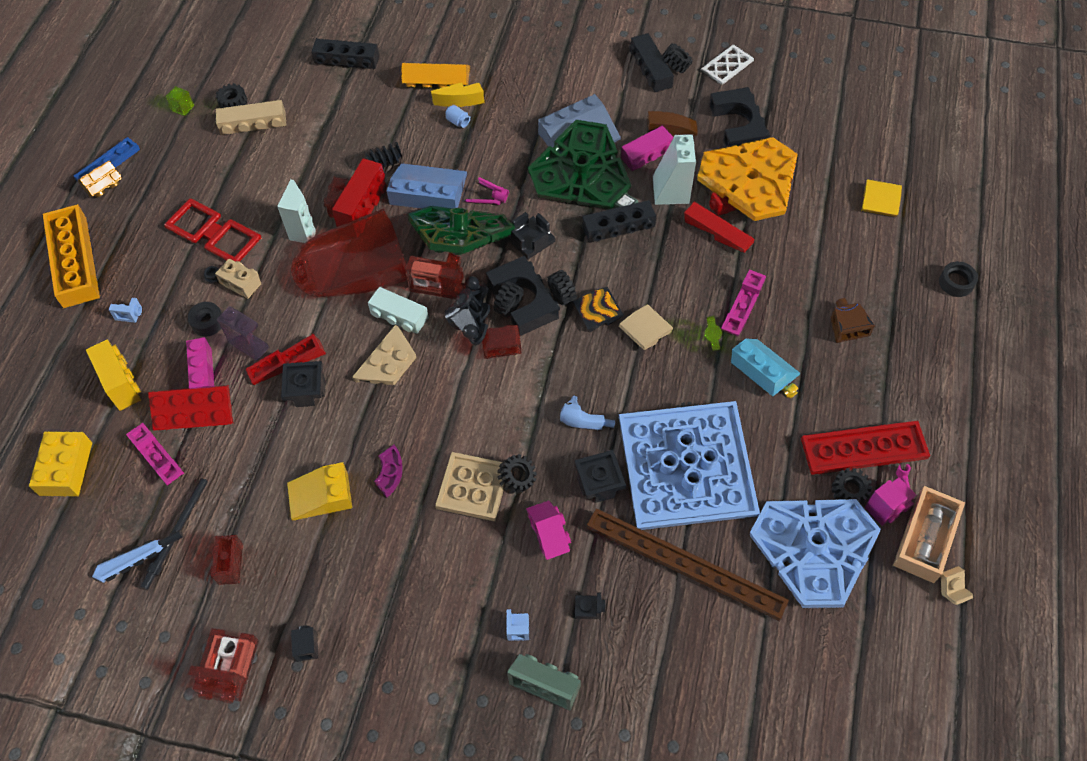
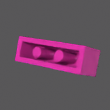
[621,126,674,171]
[186,337,214,388]

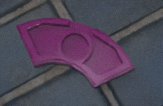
[374,444,403,498]

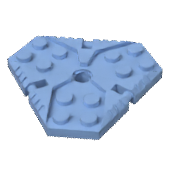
[750,499,881,608]

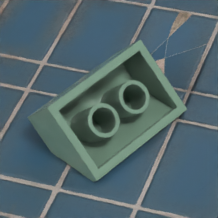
[508,654,581,711]

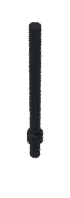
[140,478,208,591]

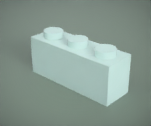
[368,287,429,334]

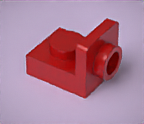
[709,192,737,216]

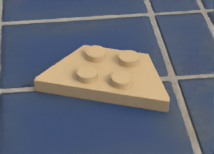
[352,325,416,385]

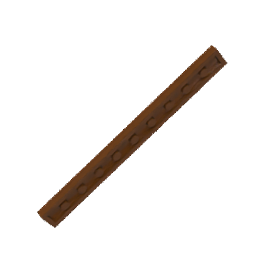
[587,508,789,621]

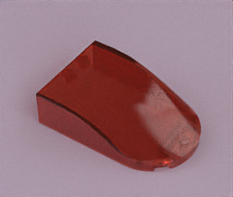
[291,208,410,297]

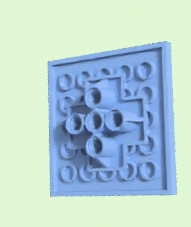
[619,401,760,530]

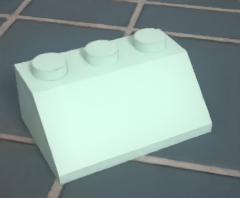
[277,179,316,244]

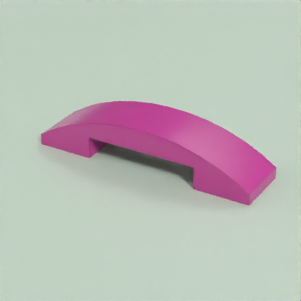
[721,269,766,337]
[126,423,184,485]

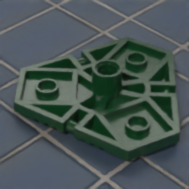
[528,119,631,209]
[408,206,515,255]

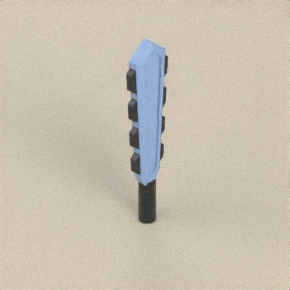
[92,530,184,582]

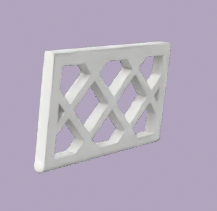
[701,45,754,85]

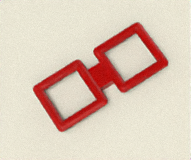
[164,199,261,262]

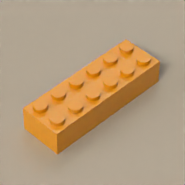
[43,204,100,308]

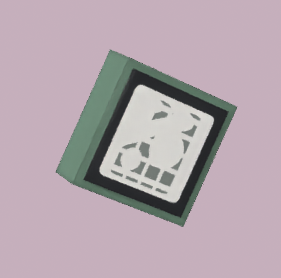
[614,193,638,208]

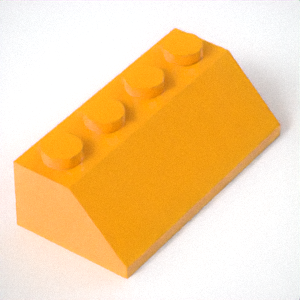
[402,63,470,88]

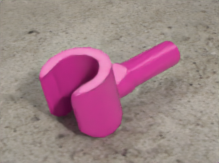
[896,464,911,488]

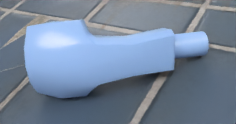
[560,396,615,430]

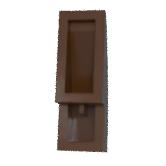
[647,111,698,137]

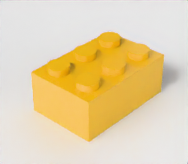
[86,339,141,411]
[29,432,92,496]

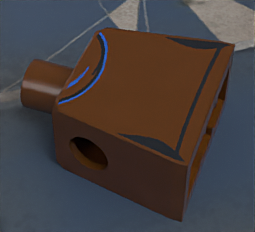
[831,298,875,343]

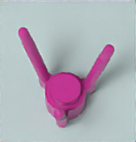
[465,177,509,205]

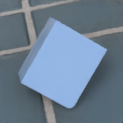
[507,609,529,641]

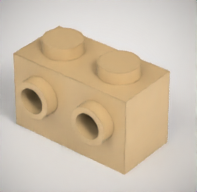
[215,259,262,299]

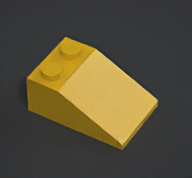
[287,462,353,521]

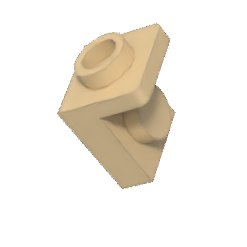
[941,566,973,605]

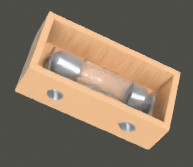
[893,486,965,583]

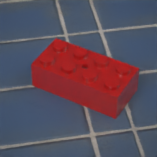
[332,158,387,237]

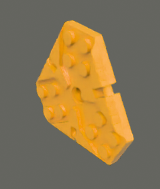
[697,137,798,221]

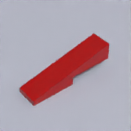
[684,202,754,253]
[246,334,326,385]

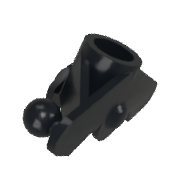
[445,276,490,346]

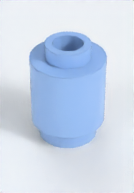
[445,105,470,128]

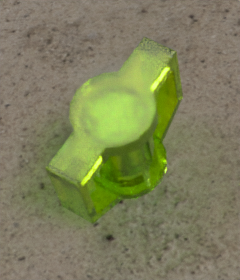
[704,316,722,351]

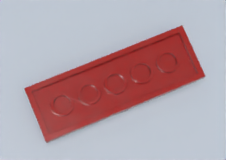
[801,421,930,475]

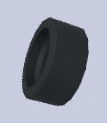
[939,261,978,297]

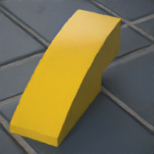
[431,82,484,107]

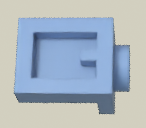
[109,298,142,323]

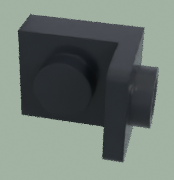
[575,592,606,619]

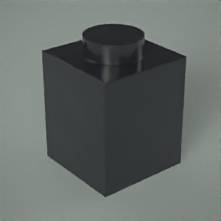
[291,625,319,662]

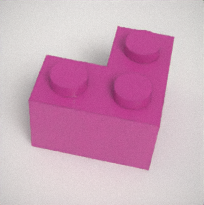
[865,477,917,526]
[526,500,571,560]

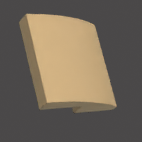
[619,305,673,350]

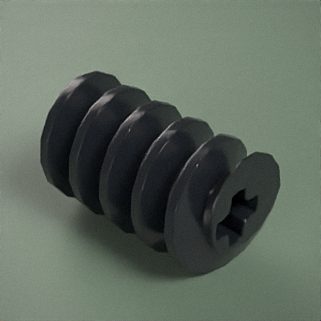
[364,142,402,167]

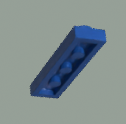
[74,137,140,181]

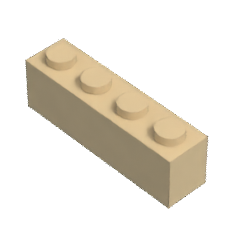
[216,100,286,135]

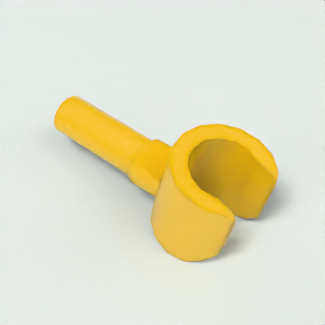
[782,383,798,398]

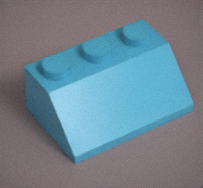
[731,339,800,396]

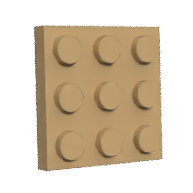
[435,452,505,521]

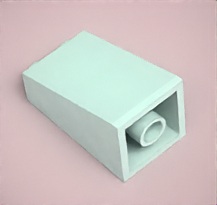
[653,135,696,205]

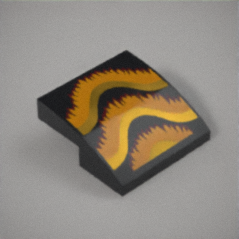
[573,287,624,332]

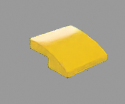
[861,179,902,217]

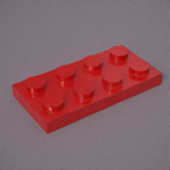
[148,385,233,431]

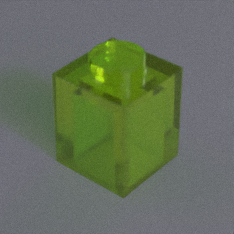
[165,86,194,116]

